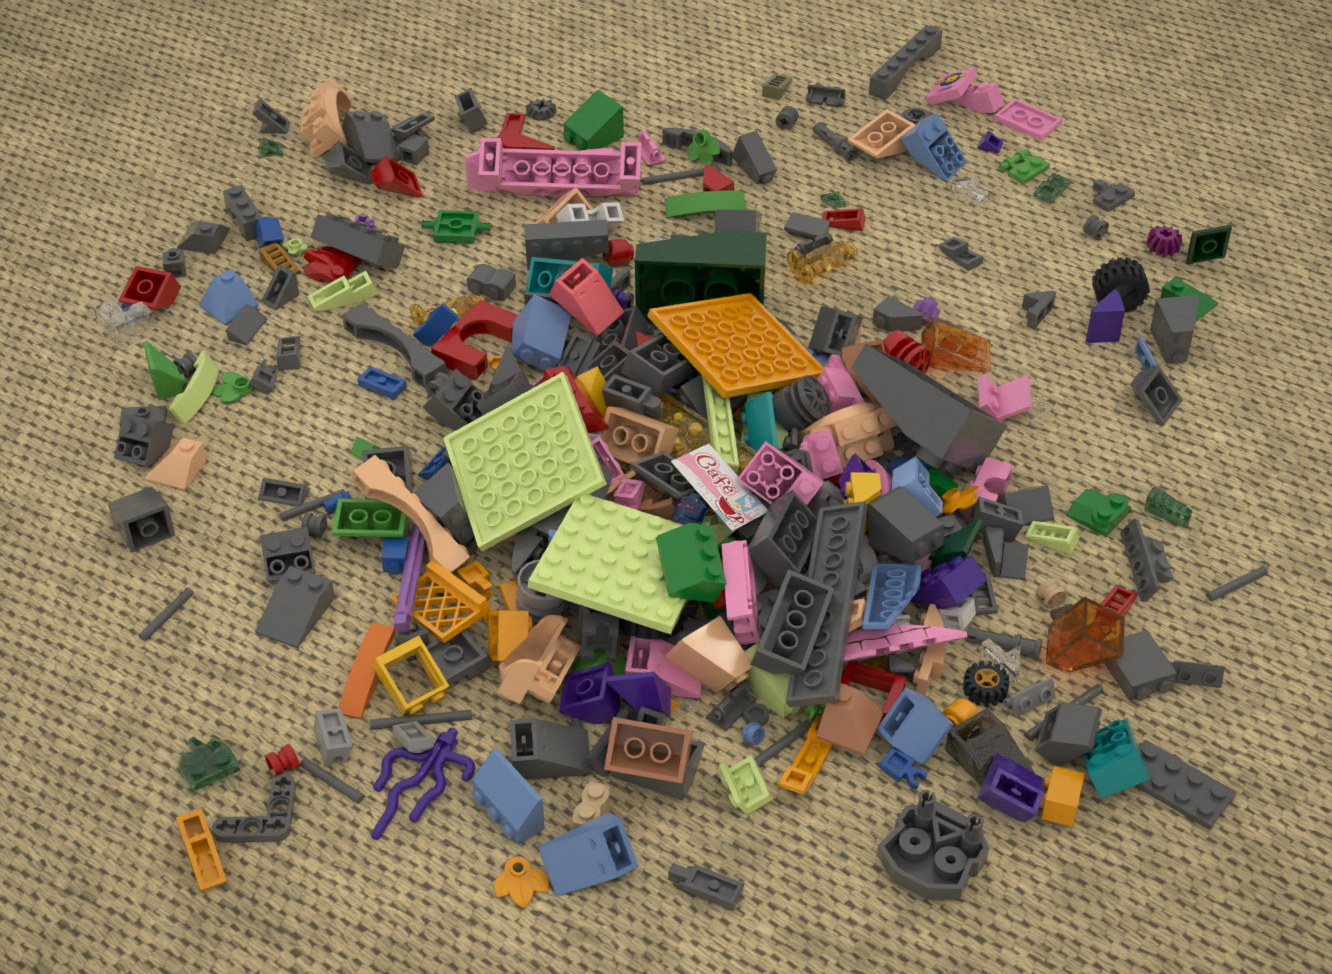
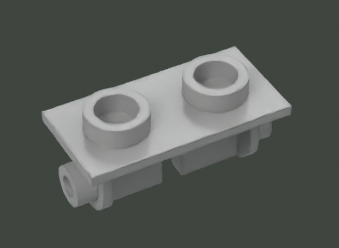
[1003,677,1056,718]

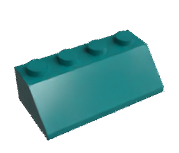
[525,257,613,294]
[741,392,779,465]

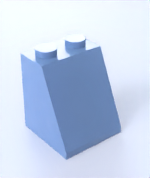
[512,294,571,371]

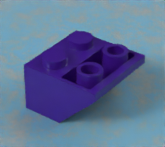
[977,753,1045,823]

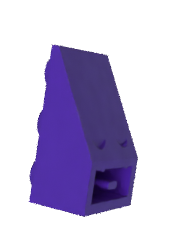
[910,555,987,610]

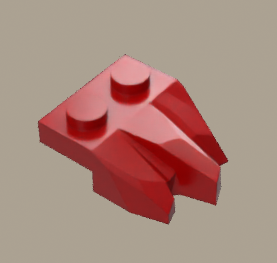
[302,246,361,284]

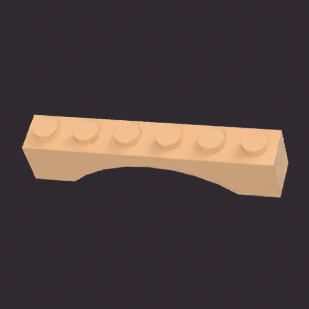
[351,455,470,575]

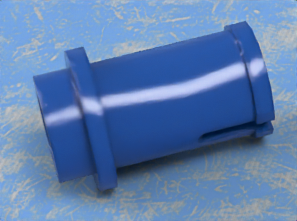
[322,491,352,514]

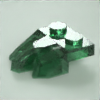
[177,736,241,792]

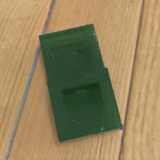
[1033,173,1070,203]

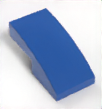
[413,303,459,346]

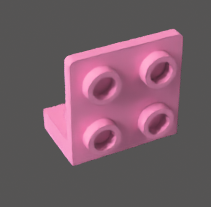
[978,374,1032,421]
[800,428,844,479]

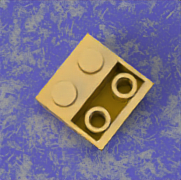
[843,472,882,533]

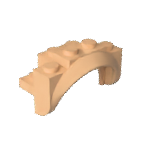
[300,79,352,158]
[798,403,897,468]
[498,615,581,704]

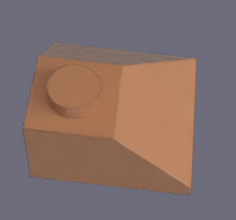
[817,683,884,756]

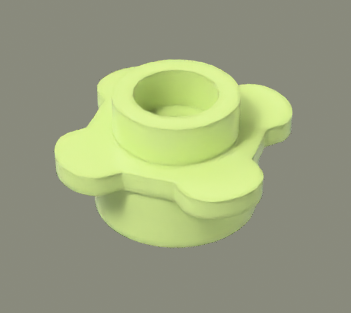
[283,238,307,256]

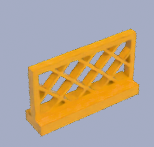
[390,560,491,643]

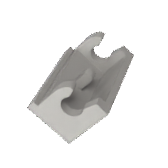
[313,708,353,767]

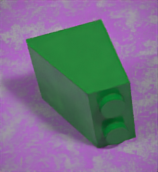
[563,90,624,151]

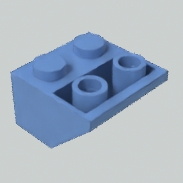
[877,688,954,765]

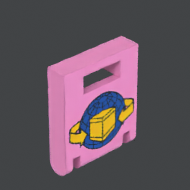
[926,67,977,105]

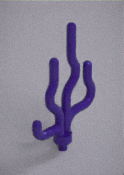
[371,728,476,840]

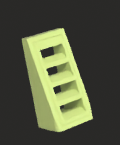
[1025,521,1079,554]

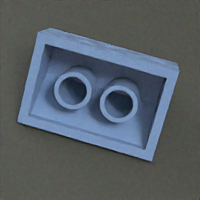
[472,748,545,845]

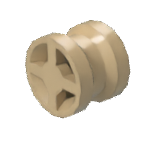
[1037,578,1068,609]

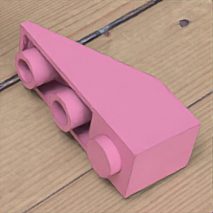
[950,82,1004,113]

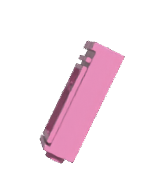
[722,540,760,645]

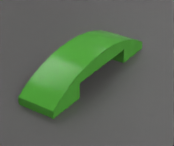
[664,191,746,218]

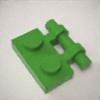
[999,149,1050,184]

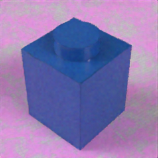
[254,217,284,248]
[381,537,409,574]

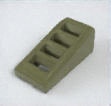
[762,74,792,100]

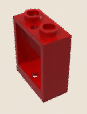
[841,661,907,725]

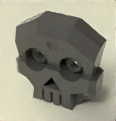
[877,790,989,899]

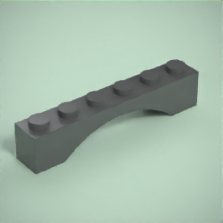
[869,25,943,100]
[342,303,446,389]

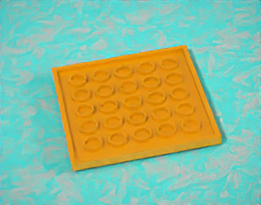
[647,293,824,398]

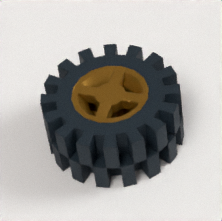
[963,661,1010,707]

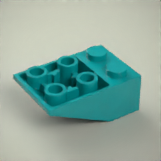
[1083,718,1150,799]

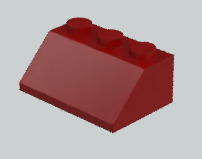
[541,367,609,433]

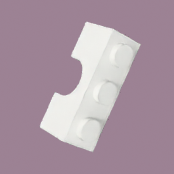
[556,202,624,231]

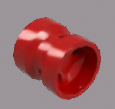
[265,744,300,777]

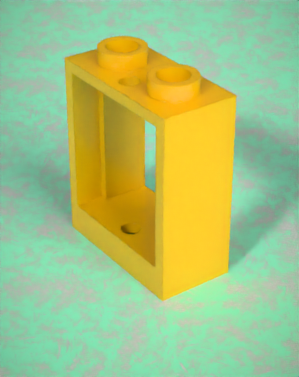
[372,636,449,716]

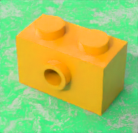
[1039,766,1085,827]

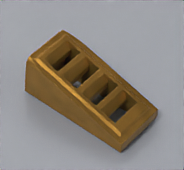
[259,242,300,274]

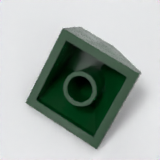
[1186,225,1232,265]
[928,519,983,570]

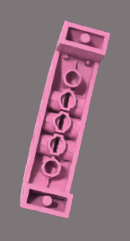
[478,138,642,197]

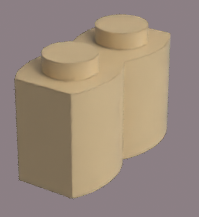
[573,781,610,829]

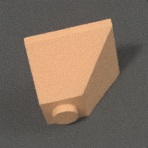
[144,438,207,491]

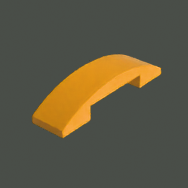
[778,714,833,795]

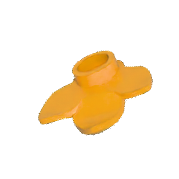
[942,485,980,514]
[494,856,549,908]

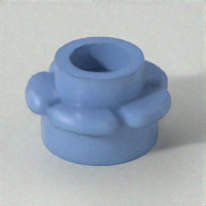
[742,721,765,746]

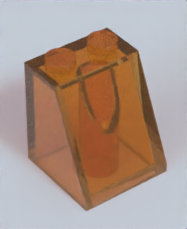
[1046,596,1125,673]

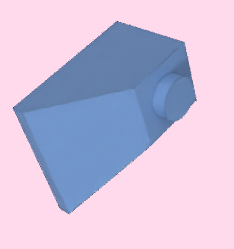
[199,269,259,325]

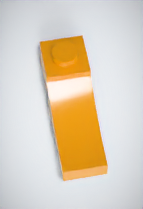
[176,809,227,892]

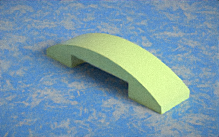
[169,350,218,424]

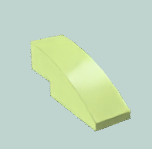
[308,271,379,311]

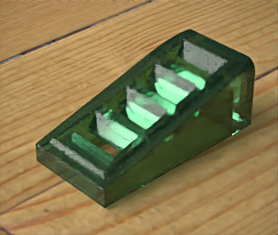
[1144,486,1193,528]

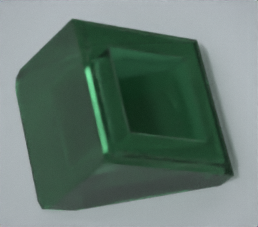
[258,138,283,158]

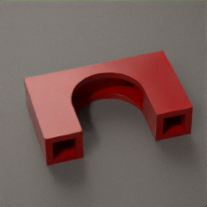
[431,300,518,380]

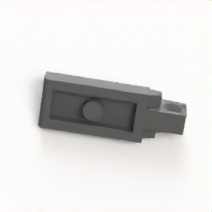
[668,863,744,910]

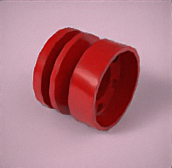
[883,330,932,374]

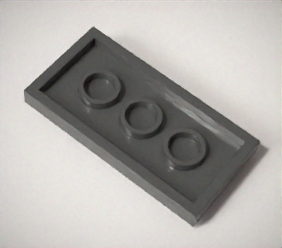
[1135,739,1237,830]

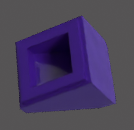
[977,131,1003,153]

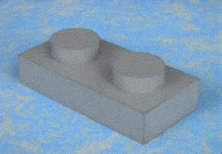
[392,721,434,753]

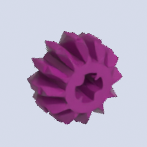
[1146,225,1182,258]

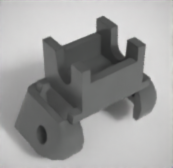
[576,605,619,662]

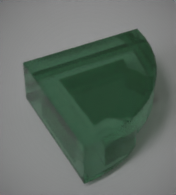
[820,191,846,208]

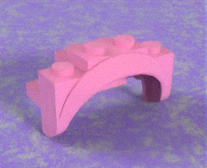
[817,354,865,413]

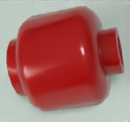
[602,239,634,266]

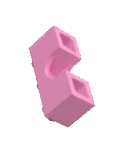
[963,457,1013,519]

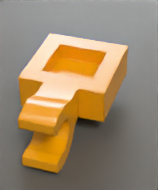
[457,561,494,599]

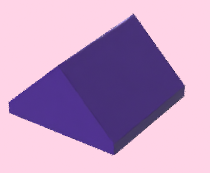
[1086,289,1125,343]

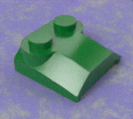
[1066,489,1131,537]

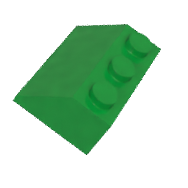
[656,523,727,603]

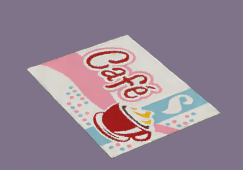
[671,444,768,531]

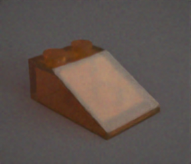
[921,317,991,372]

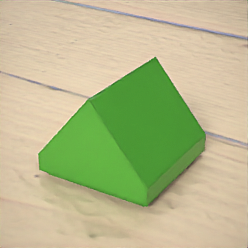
[350,436,380,461]

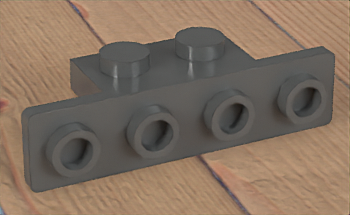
[1120,518,1173,602]

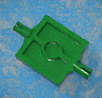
[421,210,491,243]

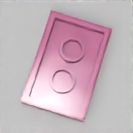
[993,98,1063,141]

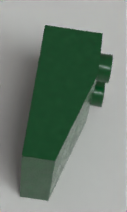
[634,231,767,325]

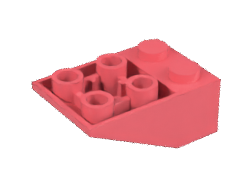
[549,258,624,337]

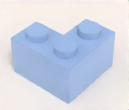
[892,457,943,517]

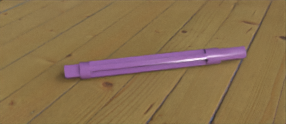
[393,523,426,633]

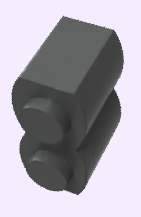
[467,264,516,301]

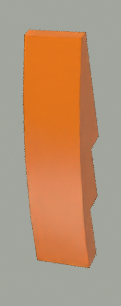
[338,623,396,720]

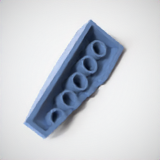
[863,563,922,629]

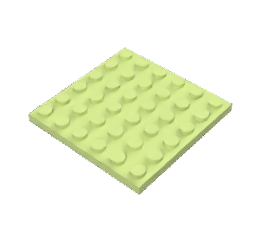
[443,372,607,551]
[528,494,716,634]

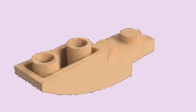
[913,604,946,695]

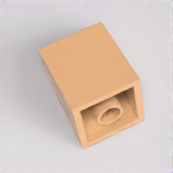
[665,616,754,693]

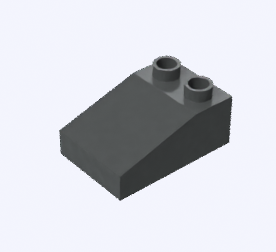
[851,344,1008,476]

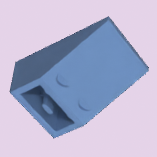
[901,113,967,181]
[538,812,639,896]

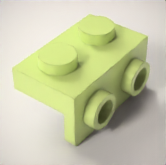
[719,755,773,814]

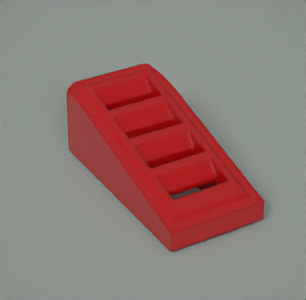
[822,208,866,232]
[1094,586,1138,629]

